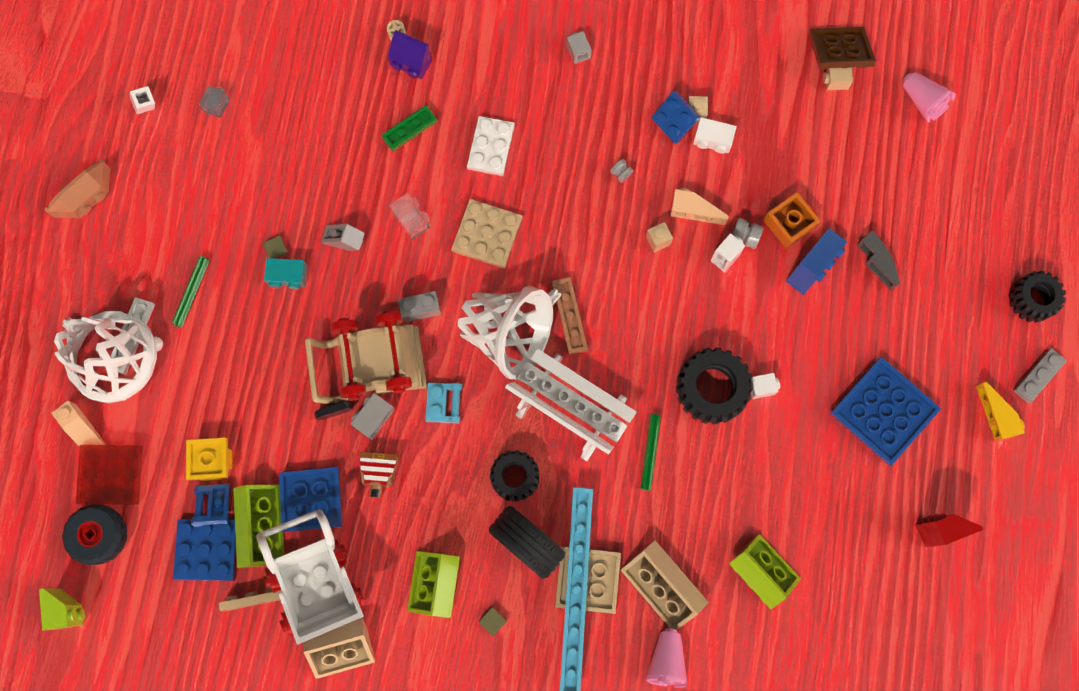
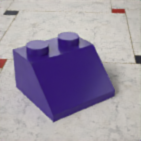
[388,30,432,79]

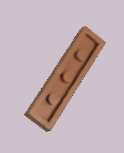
[552,277,588,355]

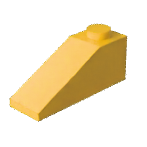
[976,382,1025,442]

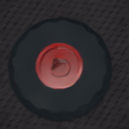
[62,505,128,565]

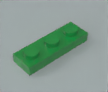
[381,105,437,152]

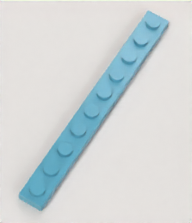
[560,487,593,691]

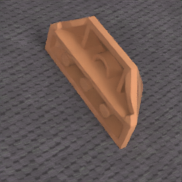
[44,159,111,218]

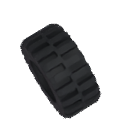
[676,347,753,425]

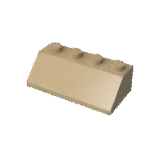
[621,541,709,630]

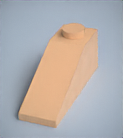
[670,188,729,225]
[52,401,109,461]

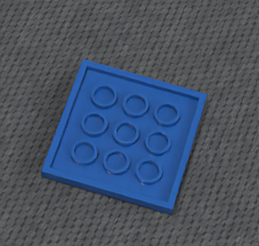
[830,357,941,466]

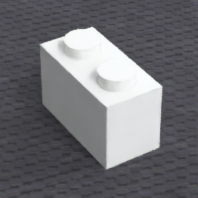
[693,117,737,154]
[711,233,745,273]

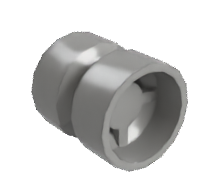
[732,218,764,249]

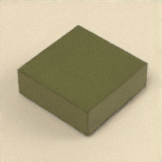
[263,235,288,259]
[479,607,507,636]

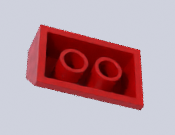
[916,512,983,547]

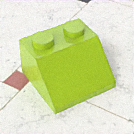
[39,588,85,631]

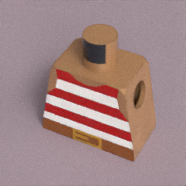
[360,452,400,498]

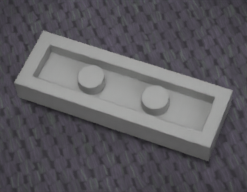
[1013,348,1067,404]

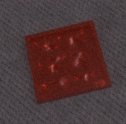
[76,445,142,505]

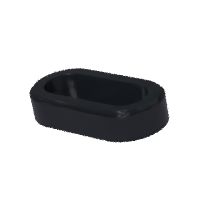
[314,401,353,420]

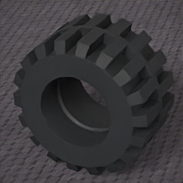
[1009,271,1066,323]
[490,450,539,502]

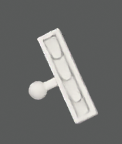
[110,297,163,375]

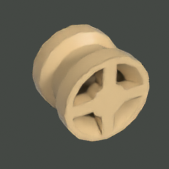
[387,20,406,41]

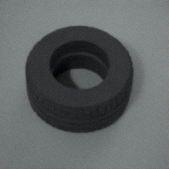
[489,506,565,579]

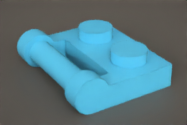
[425,383,463,423]

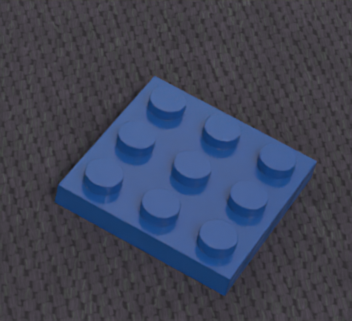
[279,467,343,532]
[173,520,236,581]

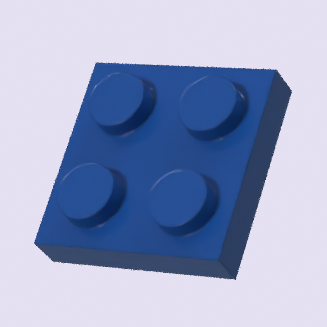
[651,91,701,144]

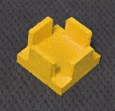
[186,438,232,481]

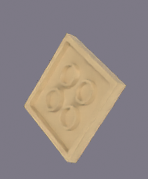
[451,199,523,269]
[555,546,621,614]

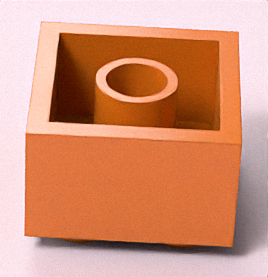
[763,192,821,249]

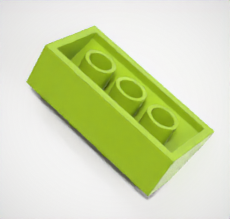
[233,485,284,568]

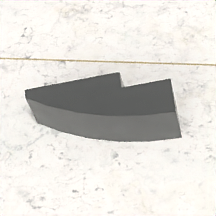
[857,230,900,291]

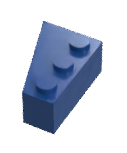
[786,228,847,295]

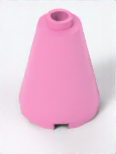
[903,72,956,122]
[646,628,687,688]

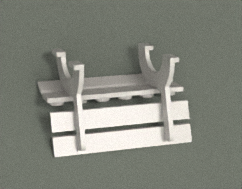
[505,349,637,462]

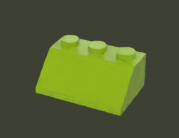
[729,534,801,609]
[407,551,460,618]

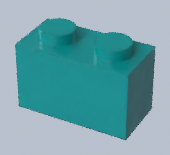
[264,258,308,289]

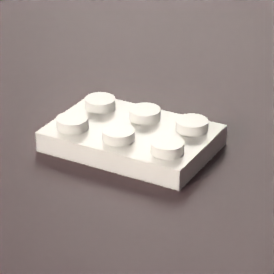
[467,116,515,176]

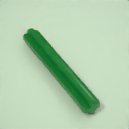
[172,256,209,327]
[640,414,661,491]

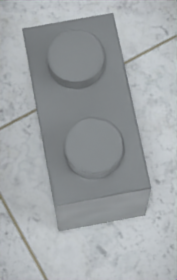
[398,291,441,323]
[351,393,395,440]

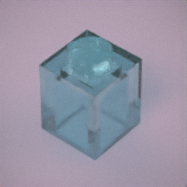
[199,86,230,118]

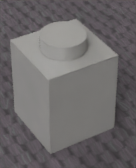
[566,31,592,64]

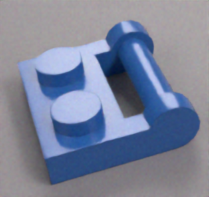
[191,484,231,527]

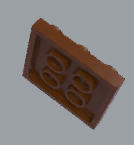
[809,27,876,69]

